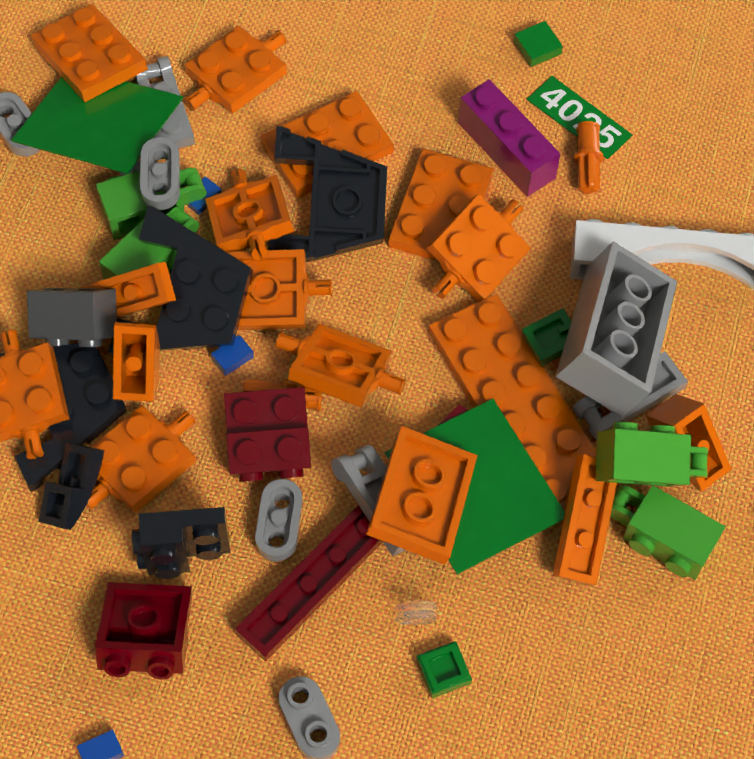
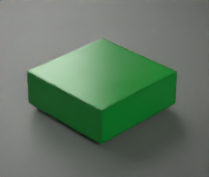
[513,21,563,67]
[416,641,472,698]

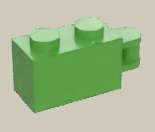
[96,168,207,240]
[99,207,199,280]
[595,422,708,487]
[610,485,726,580]

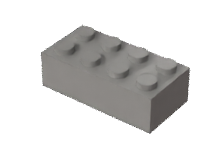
[556,241,677,417]

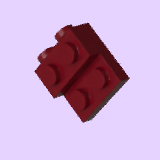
[224,387,312,482]
[95,582,192,680]

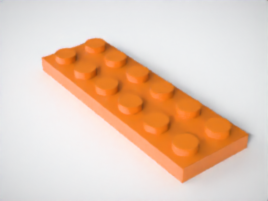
[428,294,596,511]

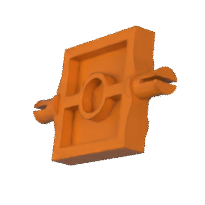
[184,25,287,114]
[205,169,294,260]
[426,194,531,302]
[227,249,333,330]
[275,324,406,408]
[0,330,70,459]
[86,405,196,513]

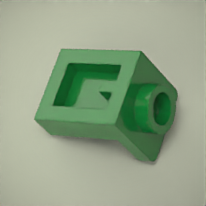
[522,308,572,367]

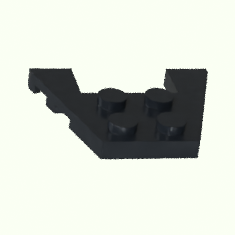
[268,126,387,263]
[108,206,253,355]
[0,343,127,492]

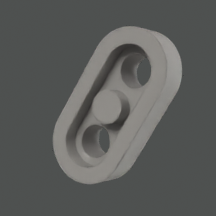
[0,92,40,156]
[140,137,180,210]
[255,479,303,562]
[279,677,340,759]

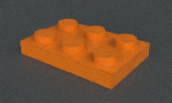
[30,4,148,102]
[261,91,394,198]
[389,149,494,261]
[366,426,478,565]

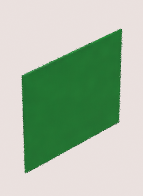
[11,77,184,174]
[384,399,565,574]

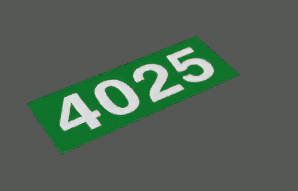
[527,76,633,159]

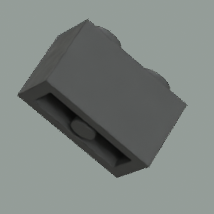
[27,288,117,347]

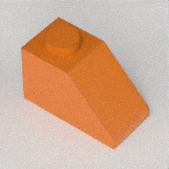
[113,322,160,402]
[645,394,732,492]

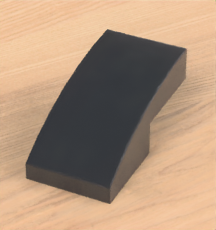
[38,443,105,530]

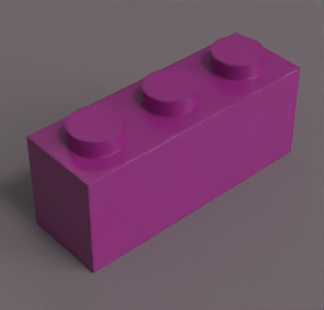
[458,79,560,197]

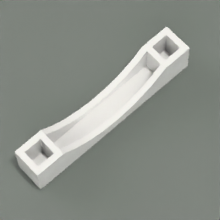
[570,219,754,290]

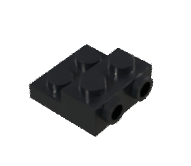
[132,507,231,579]

